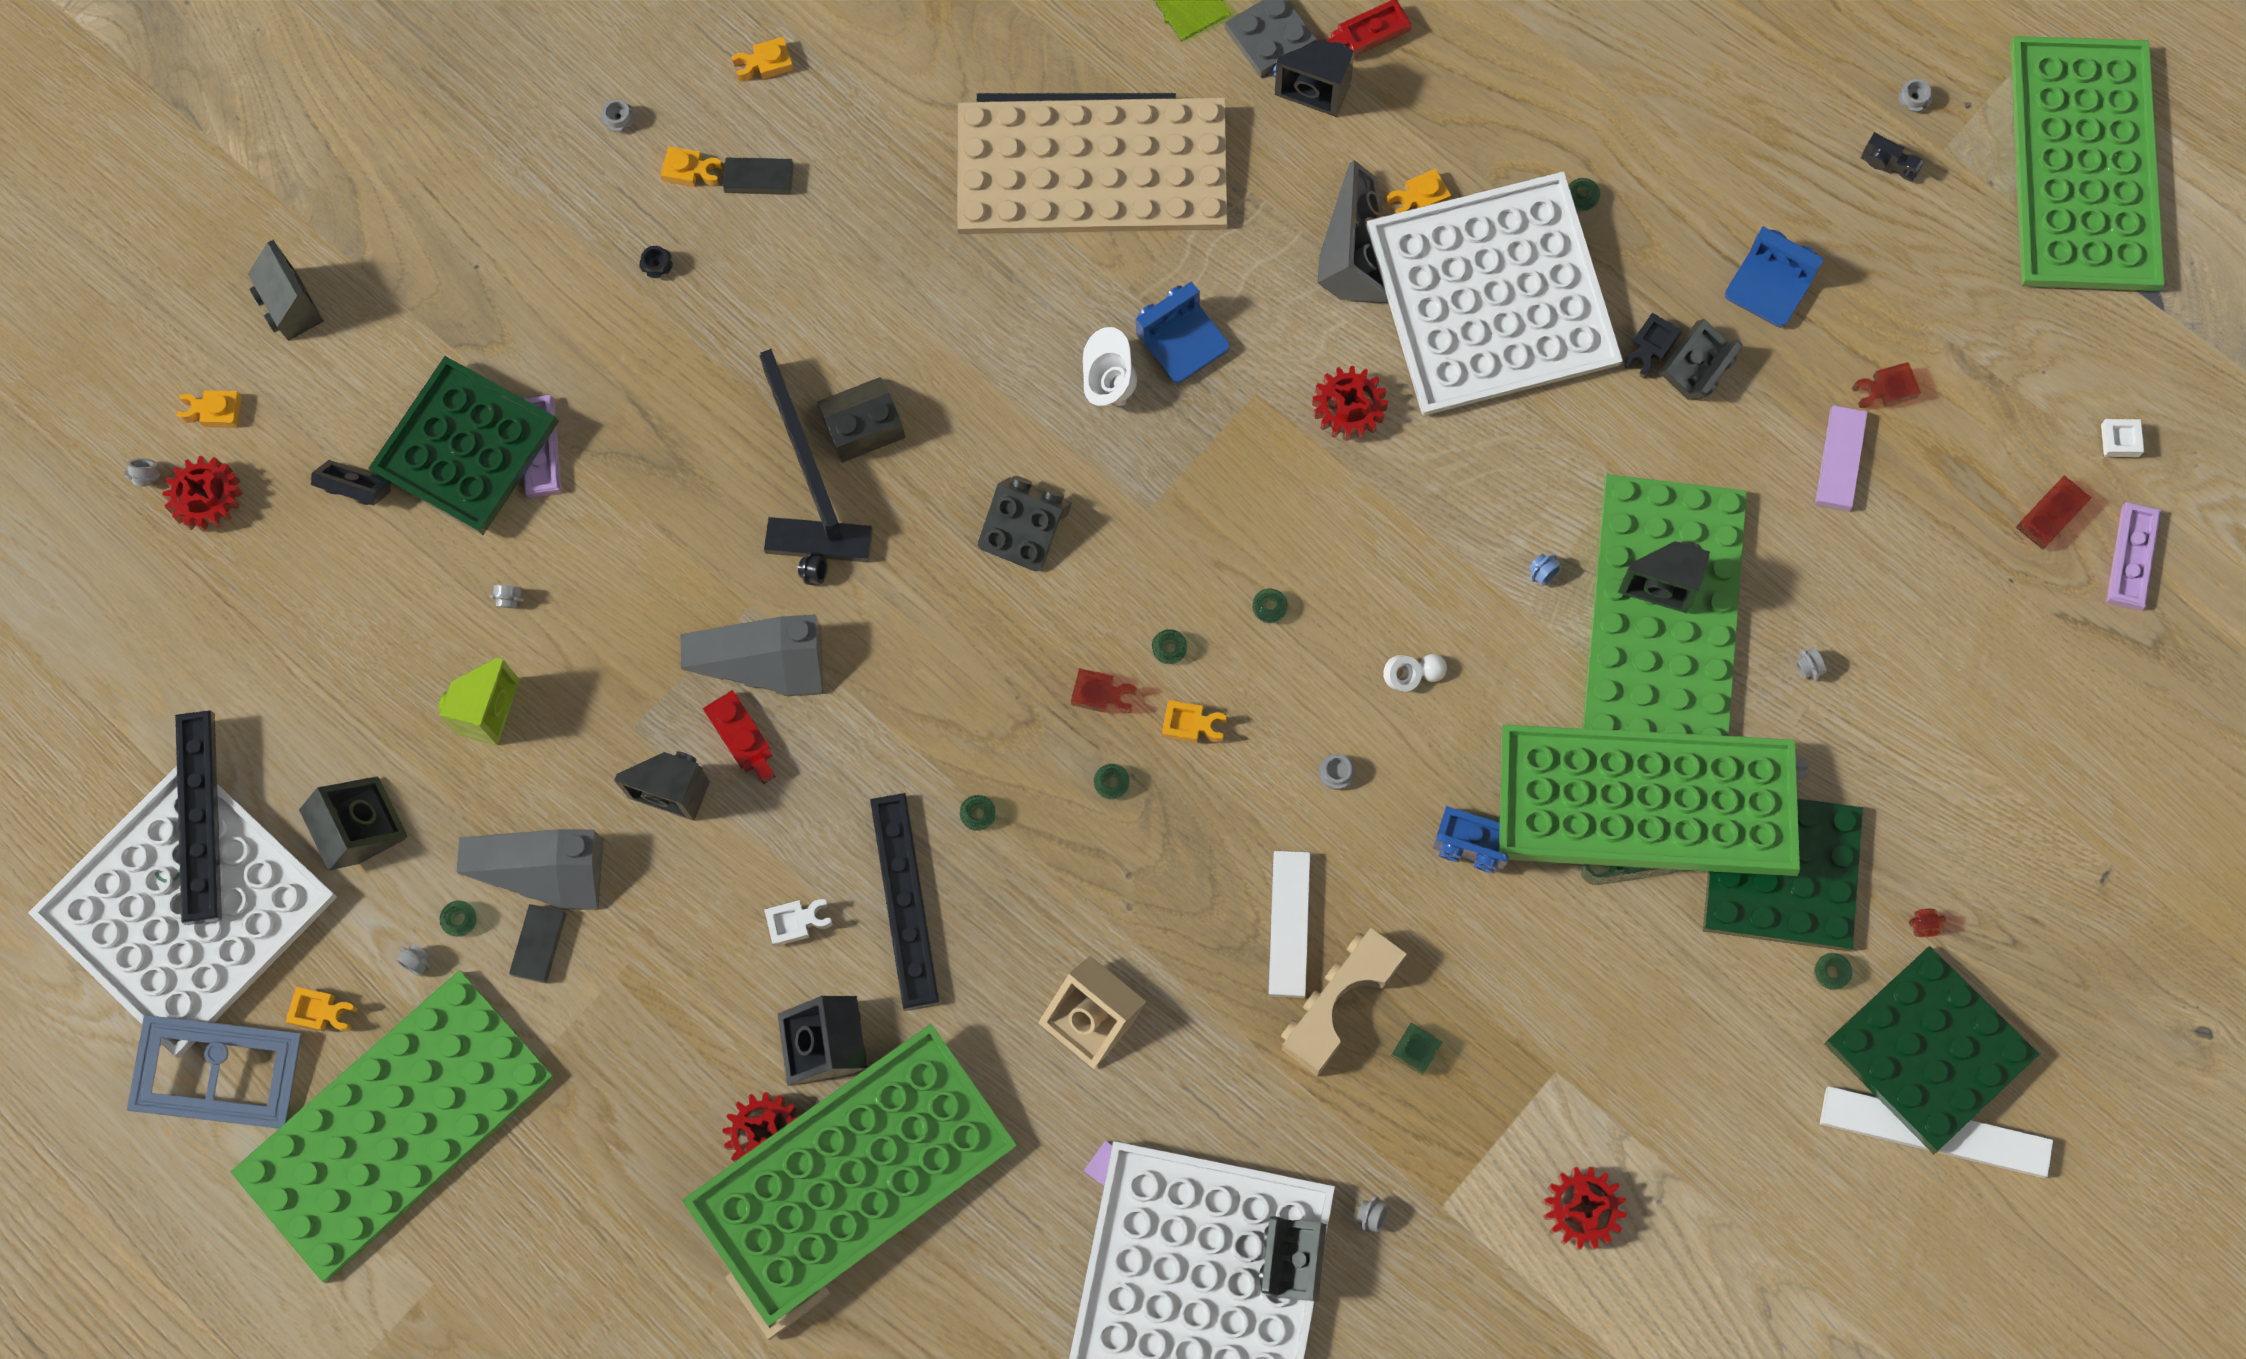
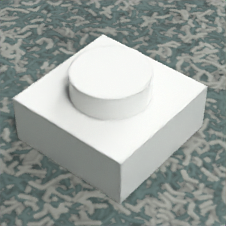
[2101,419,2144,457]

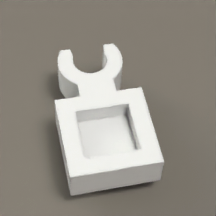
[764,899,833,947]

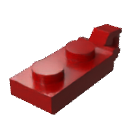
[1326,0,1412,57]
[702,690,776,784]

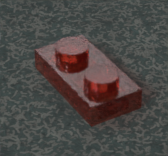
[2015,475,2092,550]

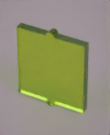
[1154,0,1231,42]

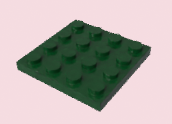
[368,356,559,535]
[1703,799,1863,952]
[1824,946,2040,1155]

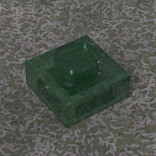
[1391,1023,1443,1076]

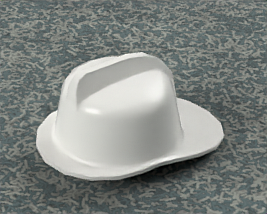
[1083,327,1138,406]

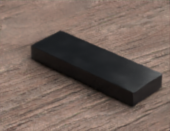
[764,517,873,562]

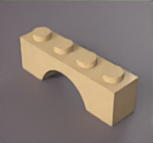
[1281,928,1407,1077]

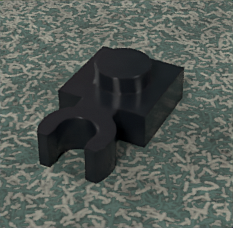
[1861,132,1924,182]
[1625,312,1682,378]

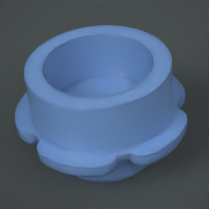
[1529,554,1562,586]

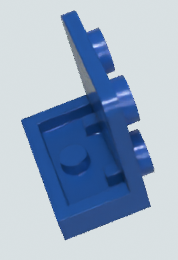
[1725,226,1824,328]
[1135,281,1229,384]
[1433,806,1509,874]

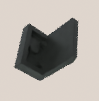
[978,476,1072,571]

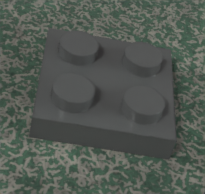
[1225,0,1316,78]

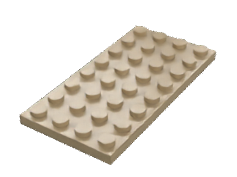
[957,98,1227,234]

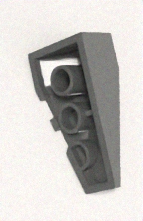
[1318,160,1389,303]
[680,614,823,697]
[457,829,603,910]

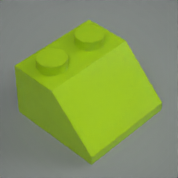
[438,657,520,745]

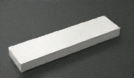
[1268,851,1310,998]

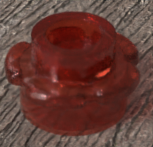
[1909,908,1946,937]

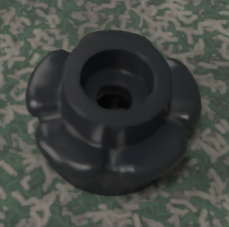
[639,246,673,279]
[798,551,828,586]

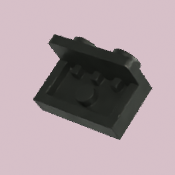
[1659,319,1742,400]
[1259,1216,1327,1302]

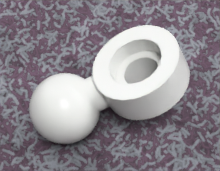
[1384,654,1447,692]

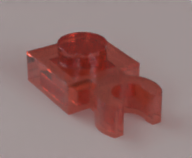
[1852,362,1921,408]
[1071,668,1137,713]

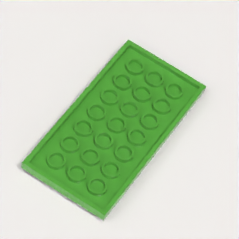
[2010,36,2164,291]
[1582,474,1747,736]
[1499,724,1800,876]
[230,970,555,1283]
[682,1024,1017,1327]

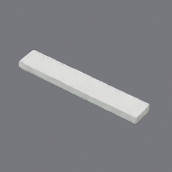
[1819,1086,2053,1178]

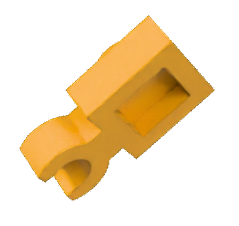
[731,36,794,82]
[660,146,724,187]
[1386,168,1451,214]
[176,390,242,428]
[1162,700,1227,743]
[286,987,358,1032]

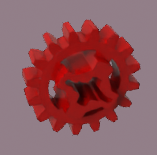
[1312,366,1388,441]
[162,456,242,531]
[722,1092,798,1162]
[1543,1167,1627,1250]

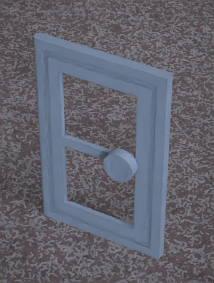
[127,1015,302,1129]

